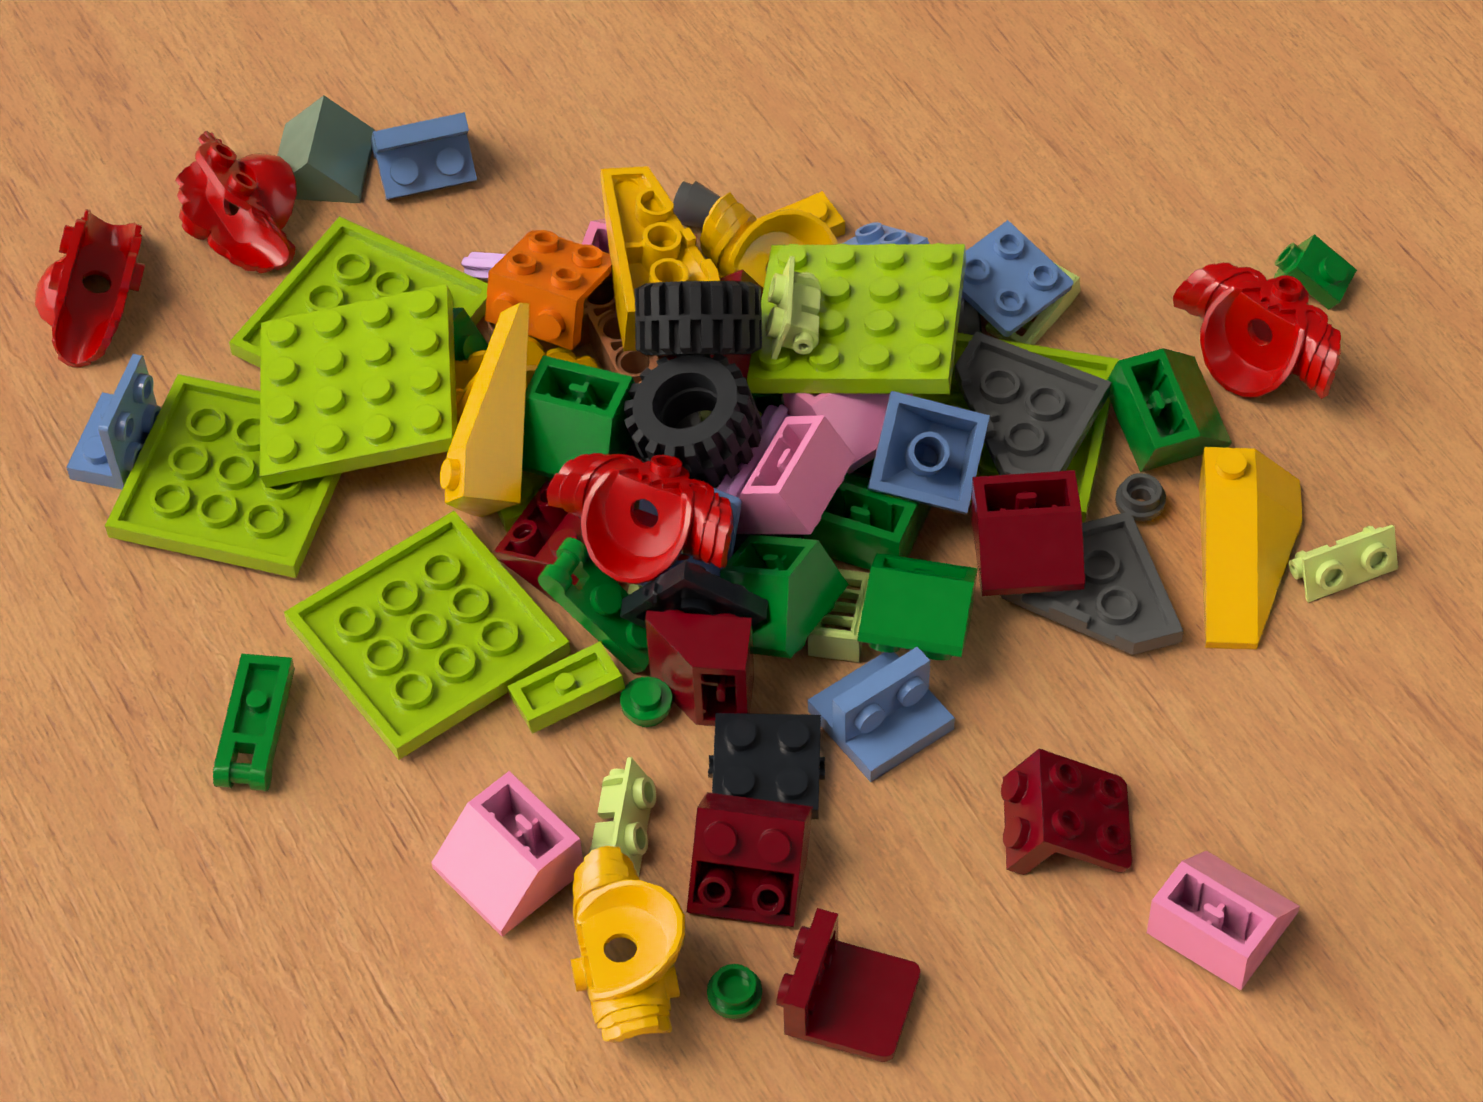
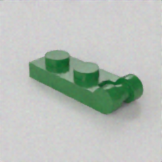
[538,537,649,674]
[213,653,295,791]

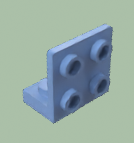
[962,220,1073,337]
[66,354,161,490]

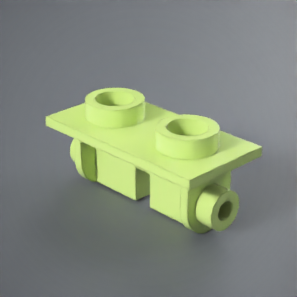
[766,256,821,360]
[1289,525,1398,603]
[589,757,656,876]

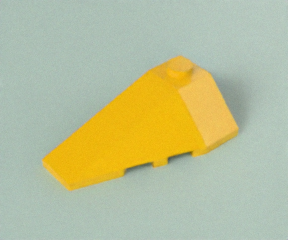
[600,166,720,351]
[440,302,529,517]
[1199,447,1303,650]

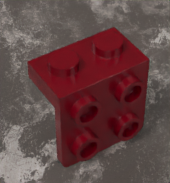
[1001,748,1132,875]
[776,908,921,1062]

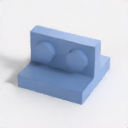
[370,112,477,200]
[808,647,955,782]

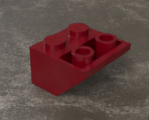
[971,470,1085,596]
[493,480,616,603]
[645,610,754,726]
[686,792,813,927]

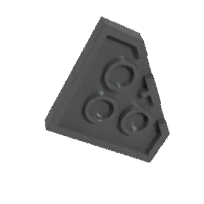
[955,331,1111,475]
[1000,511,1183,655]

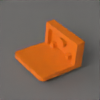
[485,230,612,350]

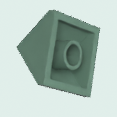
[277,95,375,203]

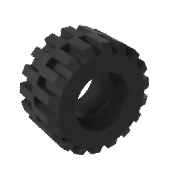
[635,281,762,355]
[624,353,762,487]

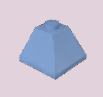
[867,391,990,514]

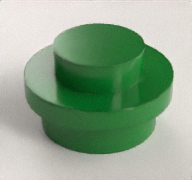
[620,677,673,727]
[707,964,762,1019]

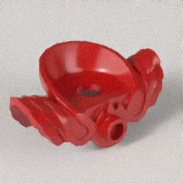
[175,131,297,273]
[35,209,145,368]
[1173,262,1341,399]
[547,453,734,584]

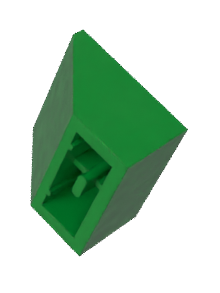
[1107,348,1232,473]
[522,355,635,478]
[803,472,931,570]
[720,535,849,658]
[857,553,978,661]

